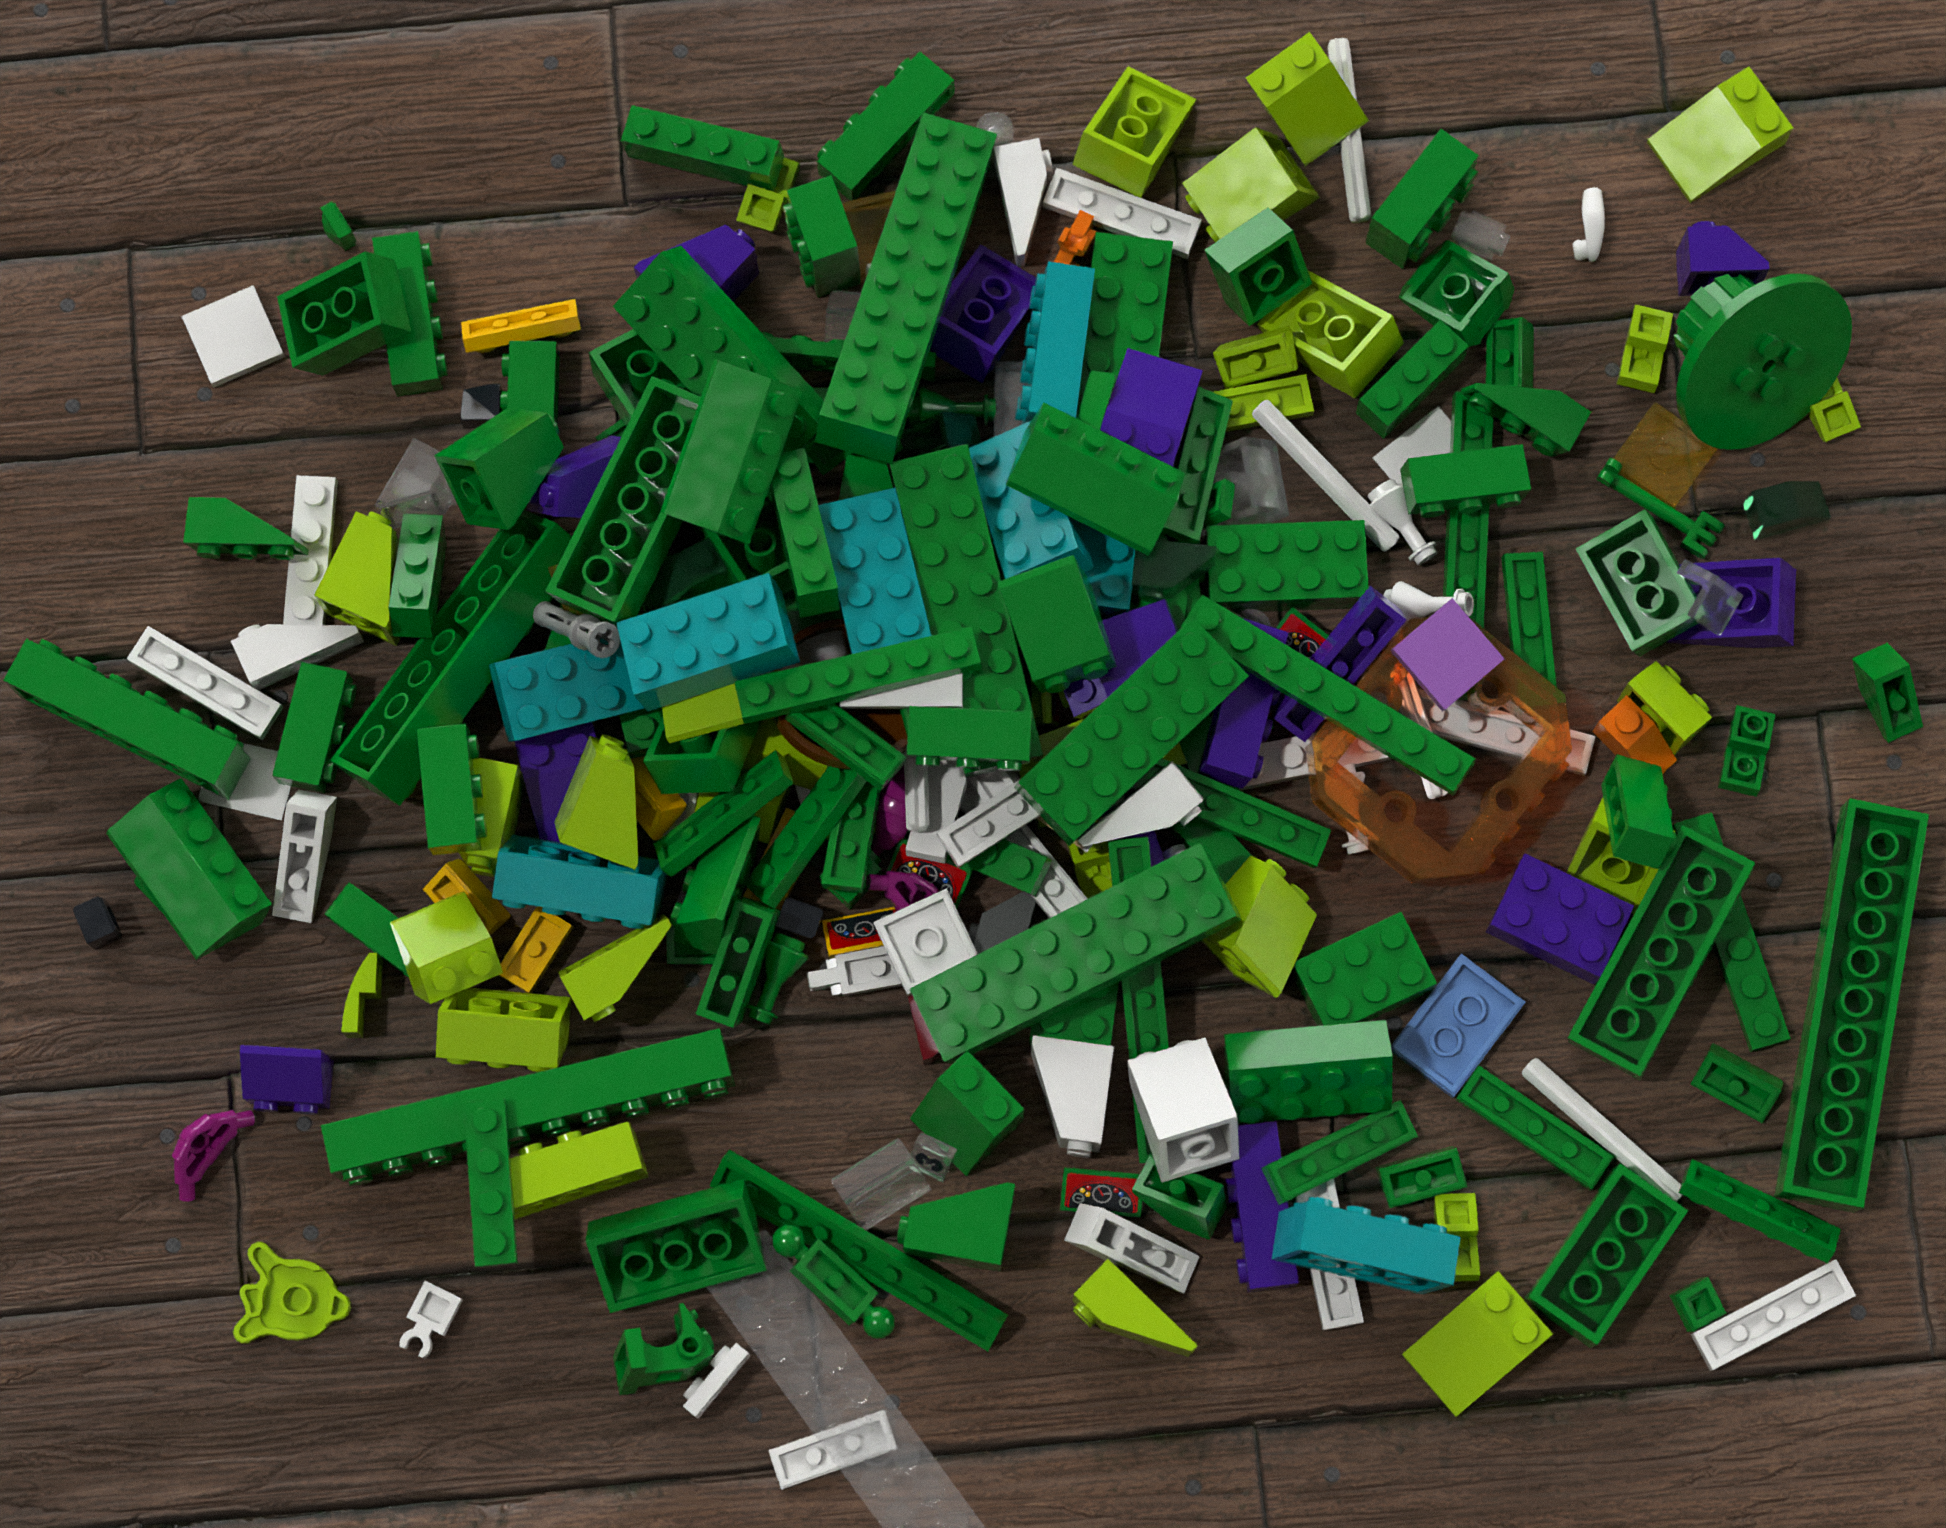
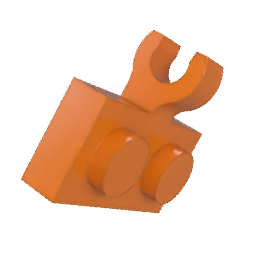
[1054,210,1097,266]

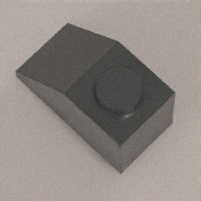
[968,892,1037,954]

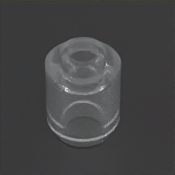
[1450,210,1511,261]

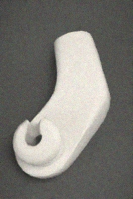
[1573,187,1605,262]

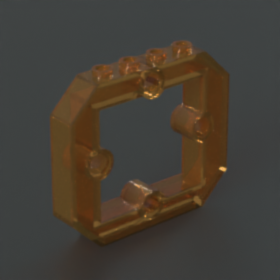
[1305,615,1572,883]

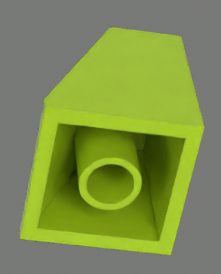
[1246,32,1369,166]
[1182,127,1320,242]
[314,511,400,646]
[554,735,638,870]
[459,758,525,877]
[1201,855,1317,998]

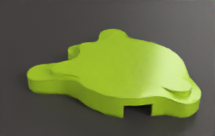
[233,1241,351,1344]

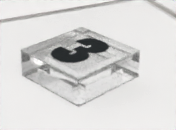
[907,1132,957,1182]

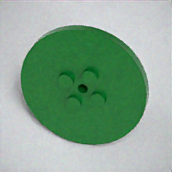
[1674,273,1852,450]

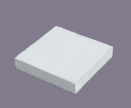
[182,286,285,388]
[873,888,978,996]

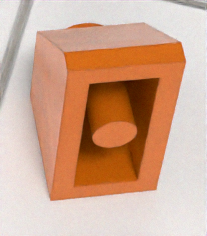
[1592,695,1677,774]

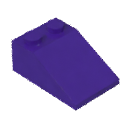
[929,245,1036,383]
[1100,348,1203,467]
[1666,558,1796,648]
[1064,599,1178,719]
[515,722,598,843]

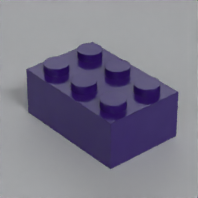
[1486,853,1634,985]

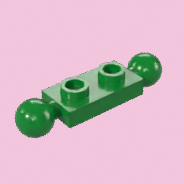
[772,1225,895,1339]

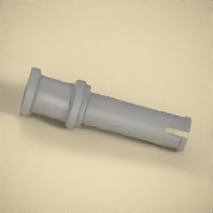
[533,601,620,658]

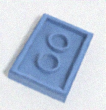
[1391,953,1526,1098]

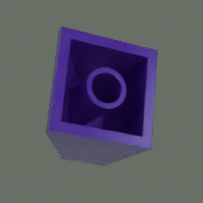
[634,225,759,302]
[526,436,621,518]

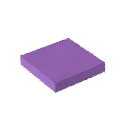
[1390,598,1504,712]

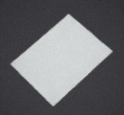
[1373,406,1451,485]
[198,743,291,821]

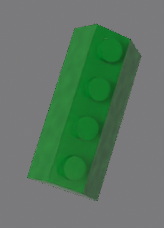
[660,359,803,544]
[1006,402,1186,556]
[106,778,272,960]
[585,1179,767,1313]

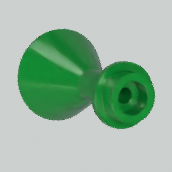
[909,387,996,434]
[747,933,809,1025]

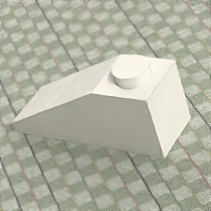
[993,138,1053,267]
[231,624,364,691]
[1078,761,1203,846]
[272,790,337,923]
[1064,1203,1199,1294]

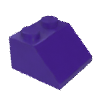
[1676,221,1769,296]
[240,1045,334,1115]

